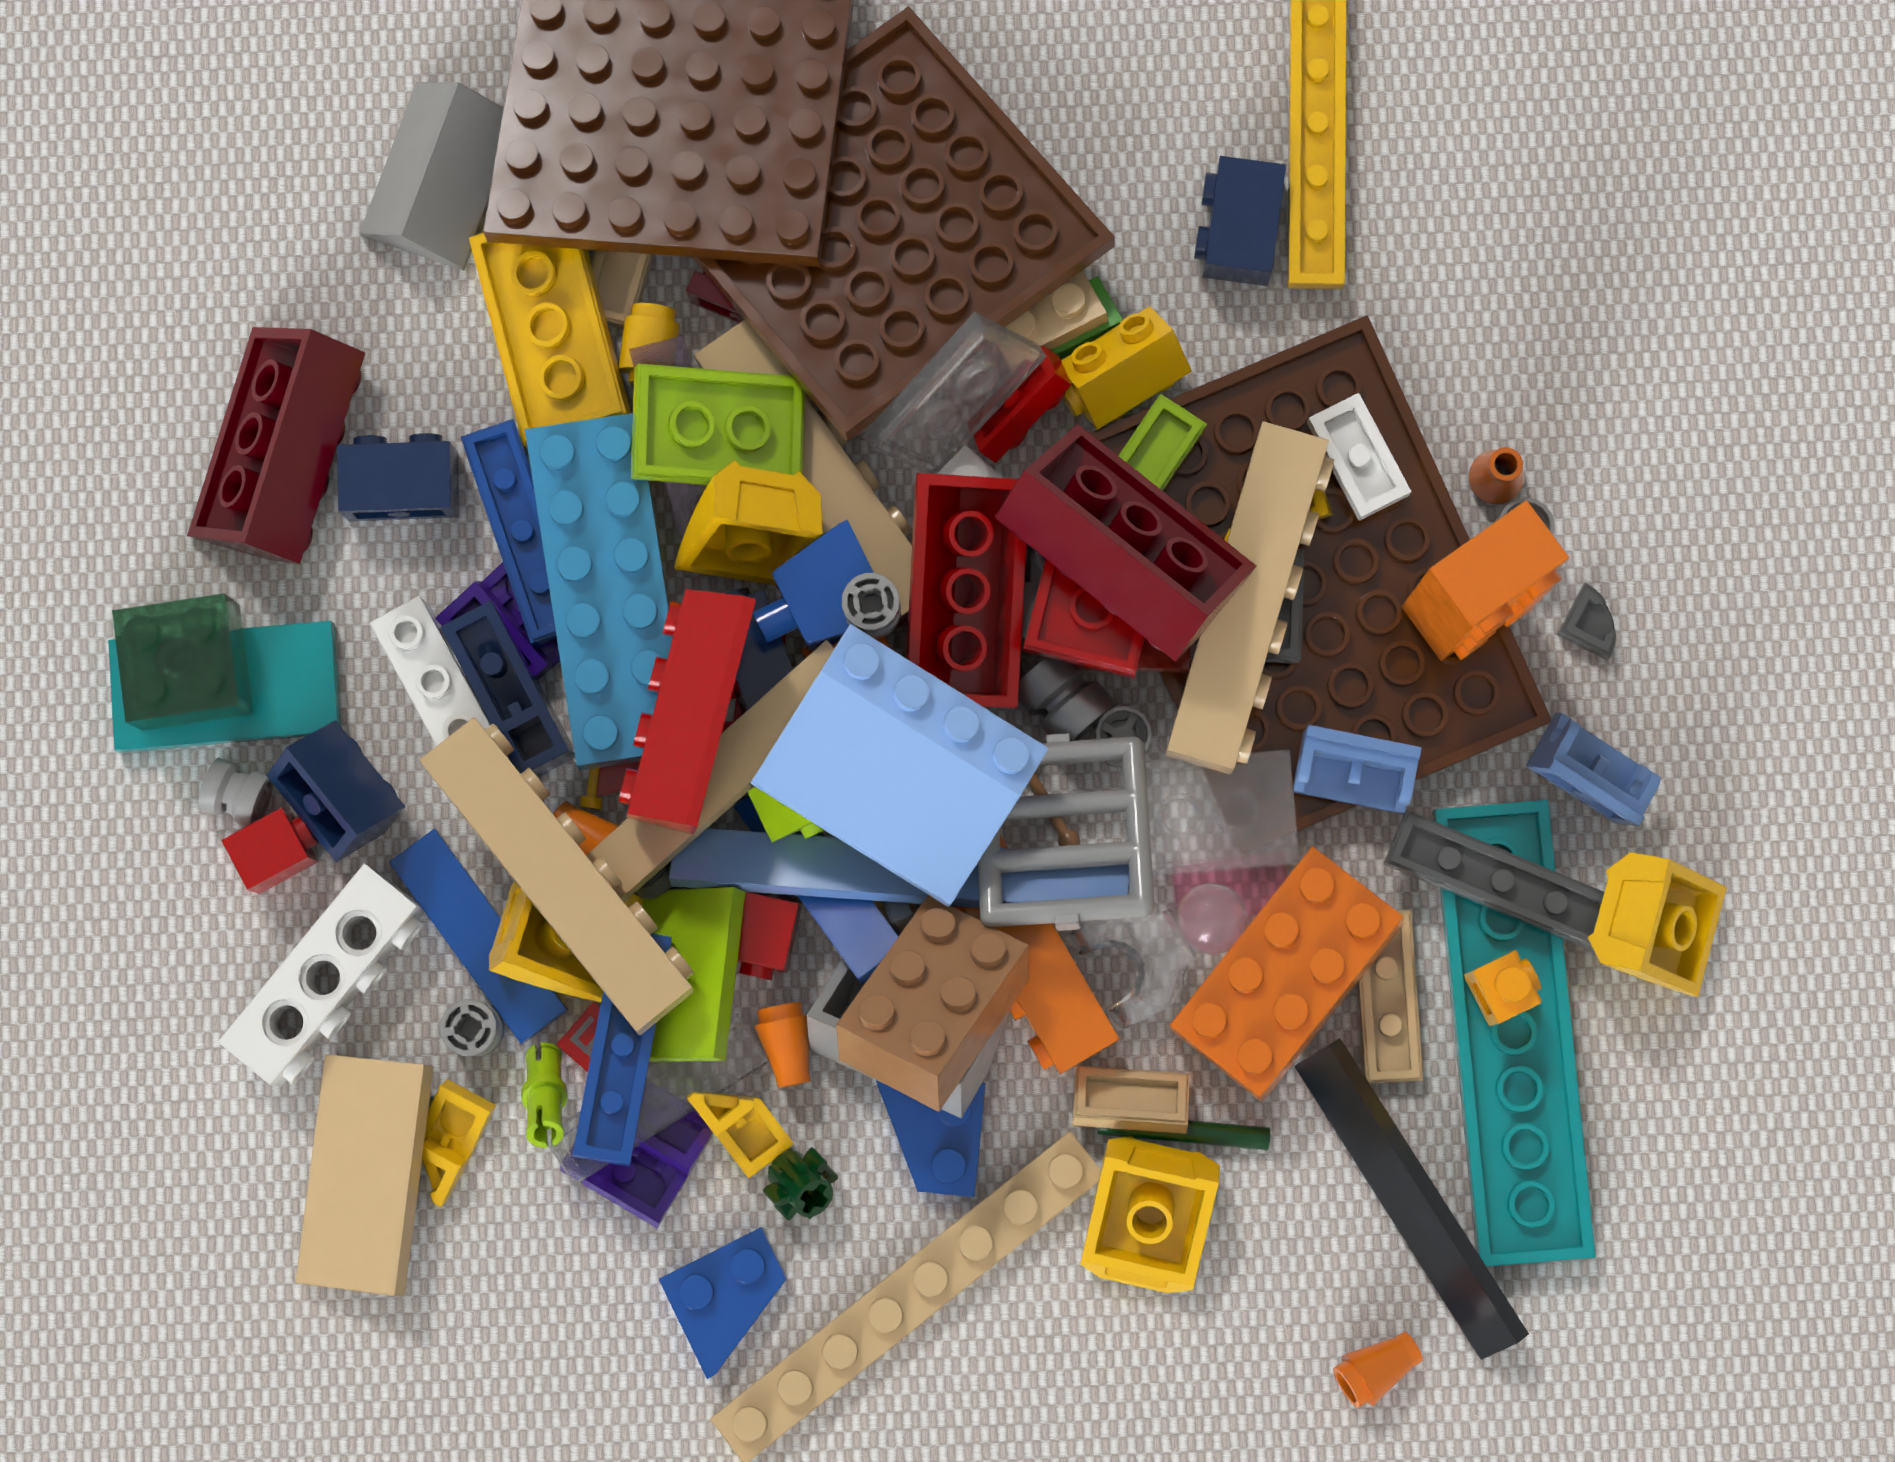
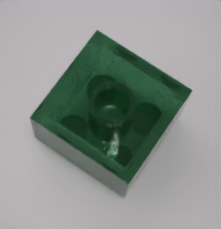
[112,593,253,731]

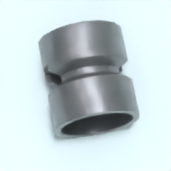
[1018,657,1117,741]

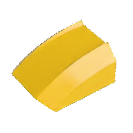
[674,460,823,585]
[1587,852,1727,997]
[489,881,643,1002]
[1080,1136,1220,1293]

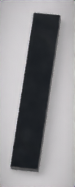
[1294,1038,1529,1360]

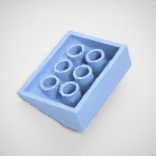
[750,624,1049,907]

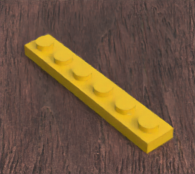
[1287,0,1346,289]

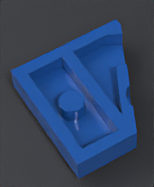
[876,1080,986,1197]
[659,1227,788,1379]

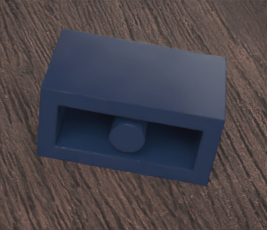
[1194,156,1286,286]
[337,433,459,522]
[266,720,406,862]

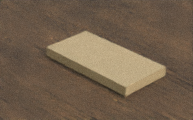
[295,1054,434,1296]

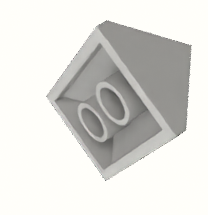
[360,82,504,271]

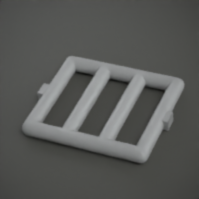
[978,733,1155,931]

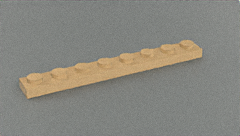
[710,1131,1101,1462]

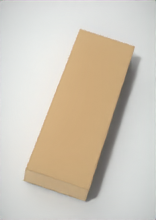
[1357,910,1423,1084]

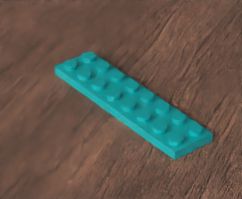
[1432,800,1596,1267]

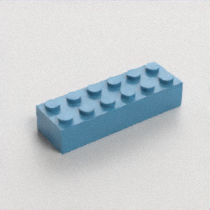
[525,413,673,771]

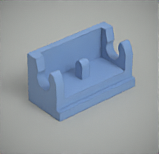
[1526,713,1661,826]
[1292,725,1422,815]

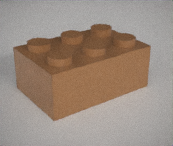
[836,895,1029,1112]

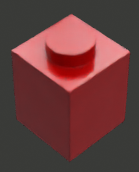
[221,807,319,894]
[737,892,802,981]

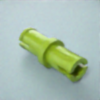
[521,1042,568,1148]

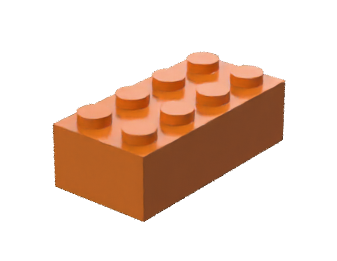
[1401,500,1569,661]
[1169,846,1404,1103]

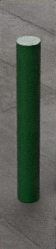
[1097,1120,1270,1150]

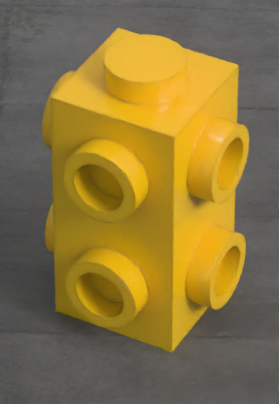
[1061,306,1192,430]

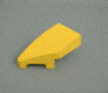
[422,1079,497,1207]
[686,1091,794,1179]

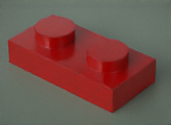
[969,345,1071,463]

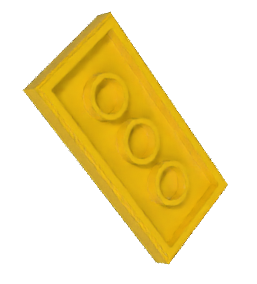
[469,233,631,448]

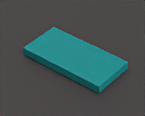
[108,621,341,753]

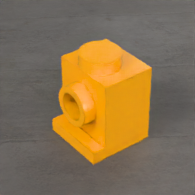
[1463,950,1542,1026]

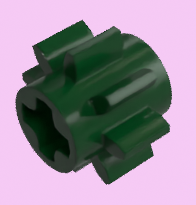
[763,1147,838,1221]

